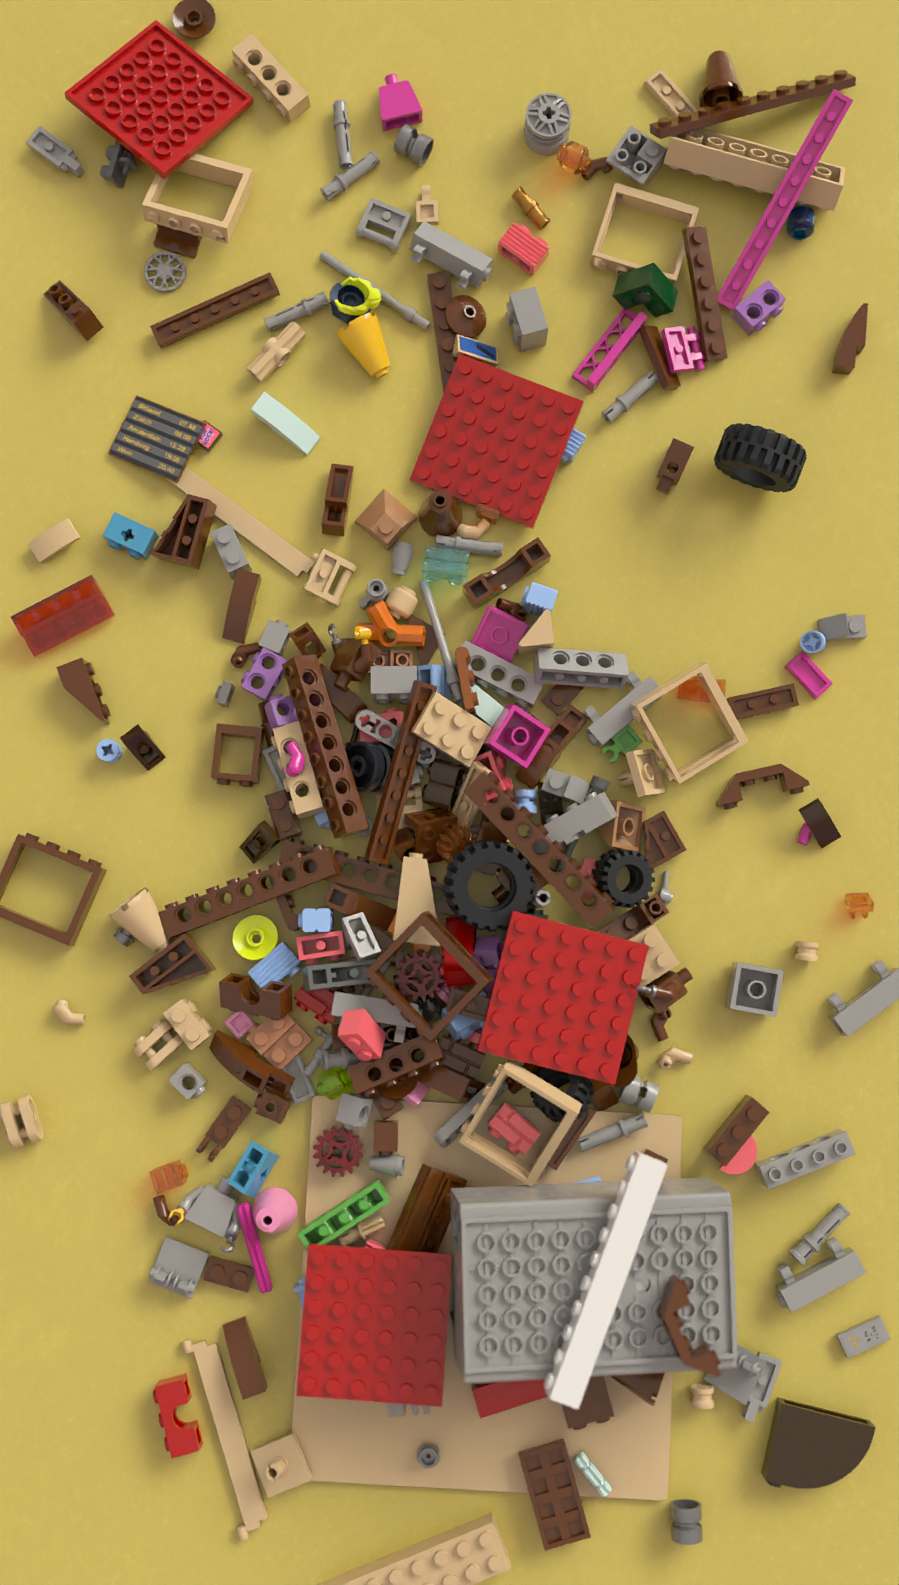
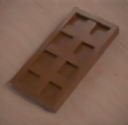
[518,1439,591,1551]

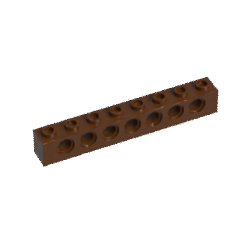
[282,654,369,839]
[463,771,614,928]
[279,838,455,916]
[158,845,341,939]

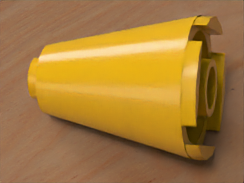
[336,312,390,379]

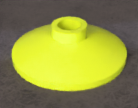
[232,915,278,960]

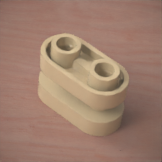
[133,1019,185,1072]
[0,1095,43,1148]

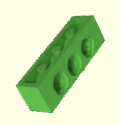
[297,1178,391,1251]

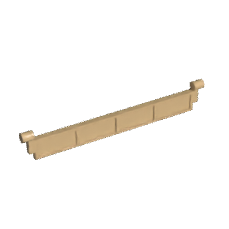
[166,466,319,578]
[181,1339,268,1541]

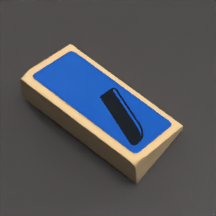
[452,334,498,367]

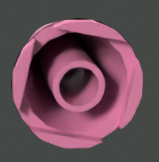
[251,1187,298,1235]

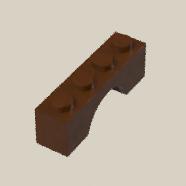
[463,537,551,610]

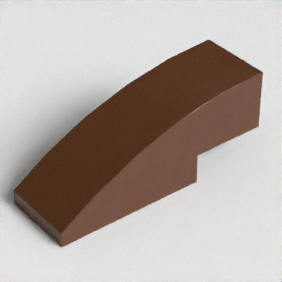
[832,303,868,375]
[322,463,354,536]
[222,569,262,644]
[223,1316,268,1400]

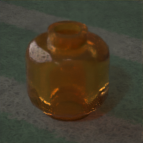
[557,141,591,175]

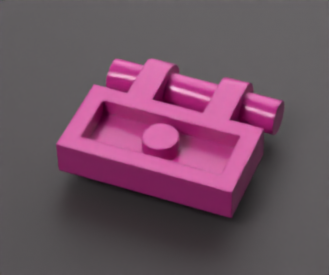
[661,326,705,374]

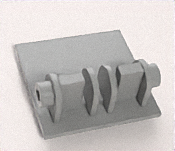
[148,1237,209,1299]
[704,1344,767,1405]

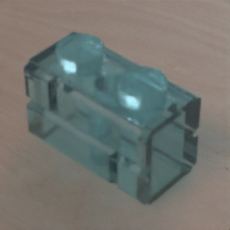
[422,546,470,585]

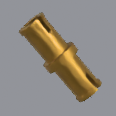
[512,187,550,230]

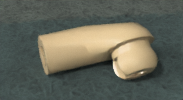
[456,518,491,540]
[54,999,86,1025]
[658,1047,693,1069]

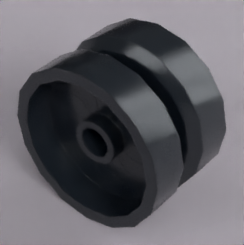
[345,741,394,792]

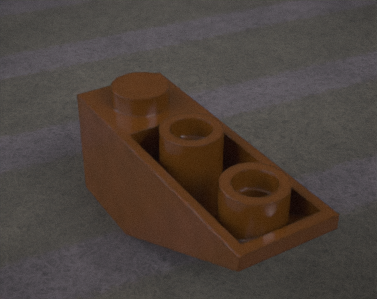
[43,280,104,341]
[56,658,111,724]
[323,883,396,931]

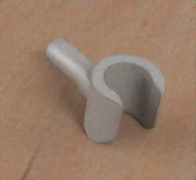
[658,871,674,905]

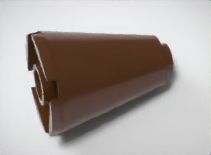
[699,50,743,107]
[418,490,463,537]
[610,1372,665,1406]

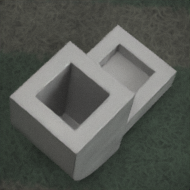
[541,768,591,806]

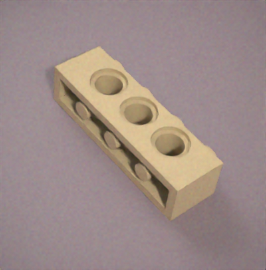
[232,33,310,122]
[271,721,326,819]

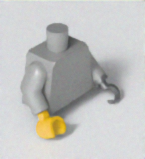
[168,1175,241,1253]

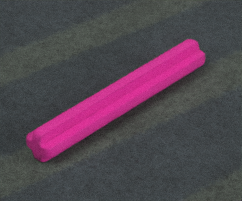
[236,1202,272,1293]

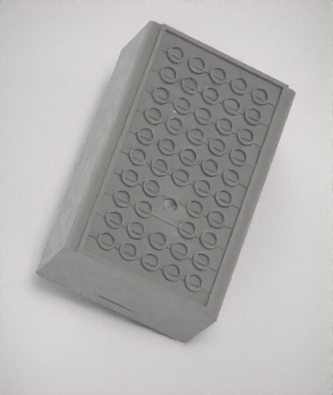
[450,1177,738,1384]

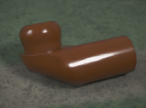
[496,598,528,621]
[651,1008,672,1042]

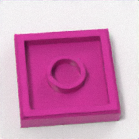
[471,604,530,663]

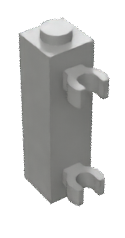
[410,221,492,289]
[583,671,663,748]
[827,960,899,1037]
[331,992,423,1043]
[776,1237,866,1312]

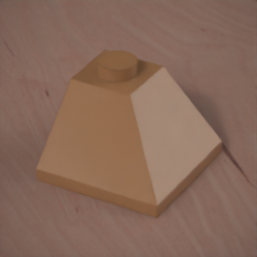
[355,489,417,551]
[597,800,646,853]

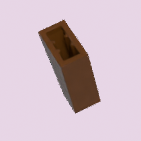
[418,1057,486,1103]

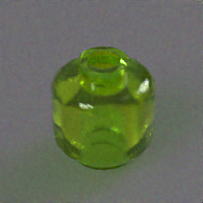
[317,1067,352,1100]

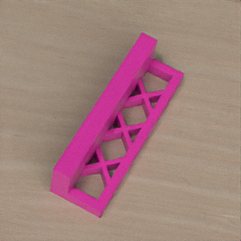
[572,309,648,392]

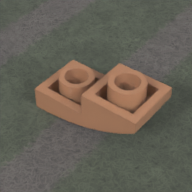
[367,649,413,674]

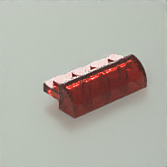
[11,575,115,657]

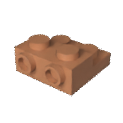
[246,1014,313,1071]

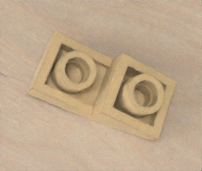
[28,519,81,563]

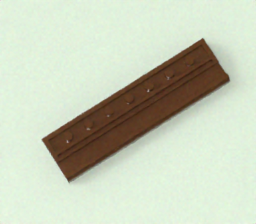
[386,1163,468,1253]

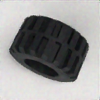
[591,849,655,908]
[530,1067,595,1123]

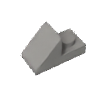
[818,613,867,642]
[341,912,381,962]

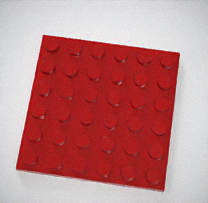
[65,20,253,179]
[409,354,584,529]
[477,911,649,1085]
[296,1243,452,1407]

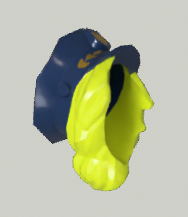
[329,276,381,324]

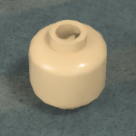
[385,585,418,620]

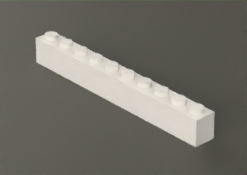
[544,1150,668,1409]

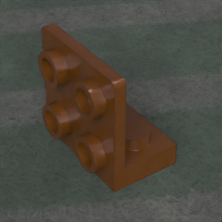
[404,808,458,864]

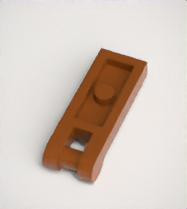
[455,647,479,714]

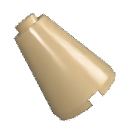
[109,887,170,952]

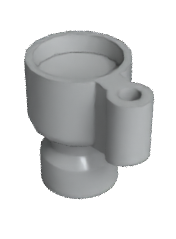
[359,578,389,610]

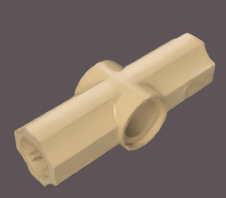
[247,321,306,383]

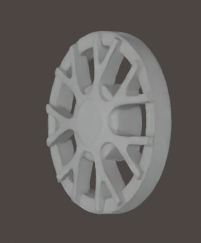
[144,251,186,293]

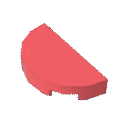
[719,1136,758,1175]

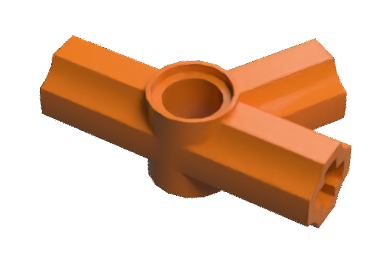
[357,600,426,647]

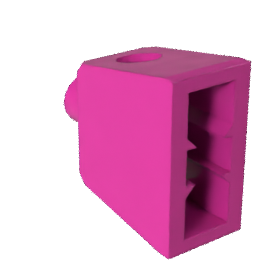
[379,74,423,132]

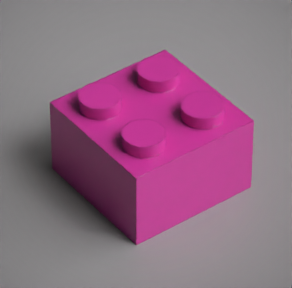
[483,704,551,768]

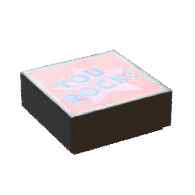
[197,420,223,452]

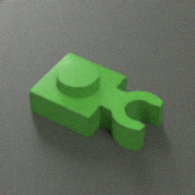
[601,724,643,764]

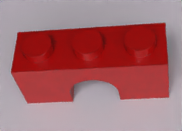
[153,1373,203,1458]

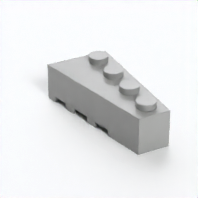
[521,791,618,866]

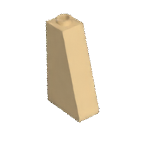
[393,853,440,946]

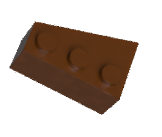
[149,494,217,570]
[474,801,515,876]
[129,933,217,994]

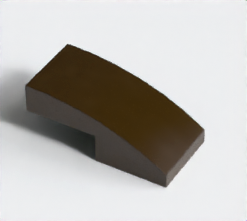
[537,782,563,825]
[799,798,841,849]

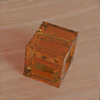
[149,1159,189,1194]

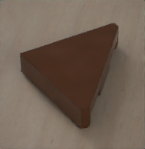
[408,614,445,665]

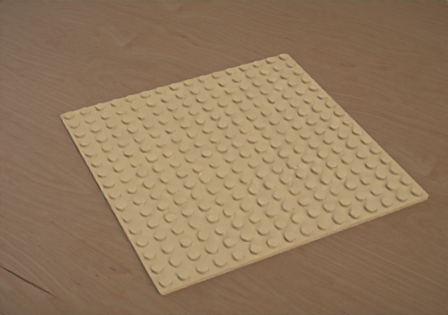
[292,1095,682,1501]

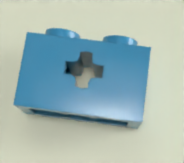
[103,512,159,560]
[227,1141,280,1197]

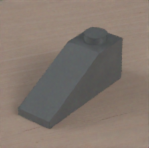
[302,959,376,993]

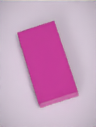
[785,651,833,700]

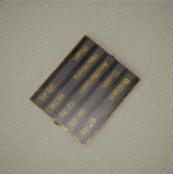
[108,395,207,483]

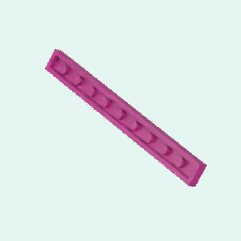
[717,89,853,311]

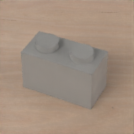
[210,524,252,579]

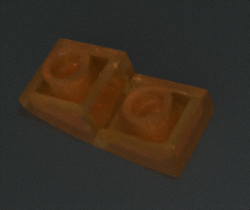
[678,676,726,703]

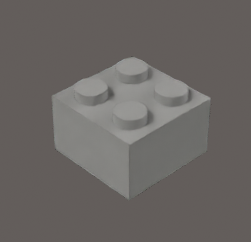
[506,287,548,352]
[371,666,418,705]
[725,962,784,1017]

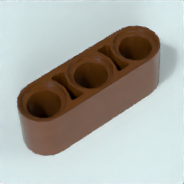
[320,663,368,723]

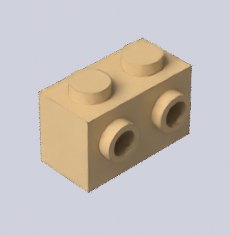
[163,998,214,1050]

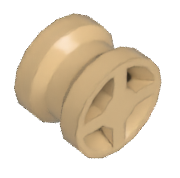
[795,941,819,962]
[690,1383,714,1409]

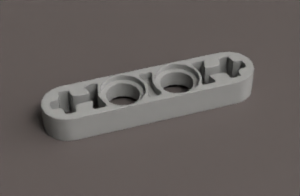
[355,709,436,764]
[434,1078,508,1148]

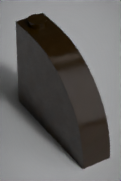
[761,1397,876,1489]

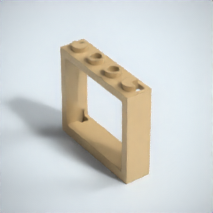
[142,153,253,244]
[590,183,699,286]
[630,662,749,784]
[459,1059,582,1187]

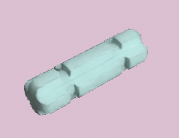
[574,1452,612,1497]

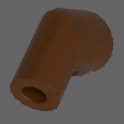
[581,157,613,181]
[231,642,260,668]
[153,1195,179,1226]

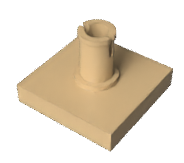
[619,749,666,797]
[250,1432,313,1498]

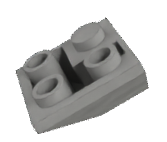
[606,126,667,186]

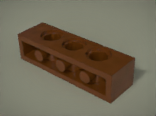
[347,1036,447,1098]

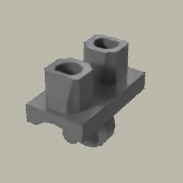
[100,140,138,188]

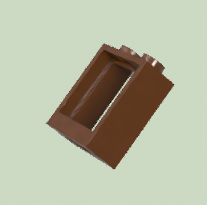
[211,723,265,787]

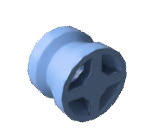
[96,739,122,763]

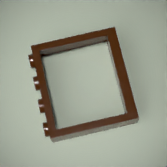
[0,832,107,946]
[365,911,494,1042]

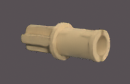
[339,1216,385,1246]

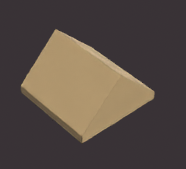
[517,608,554,655]

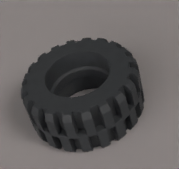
[714,423,807,493]
[443,840,536,932]

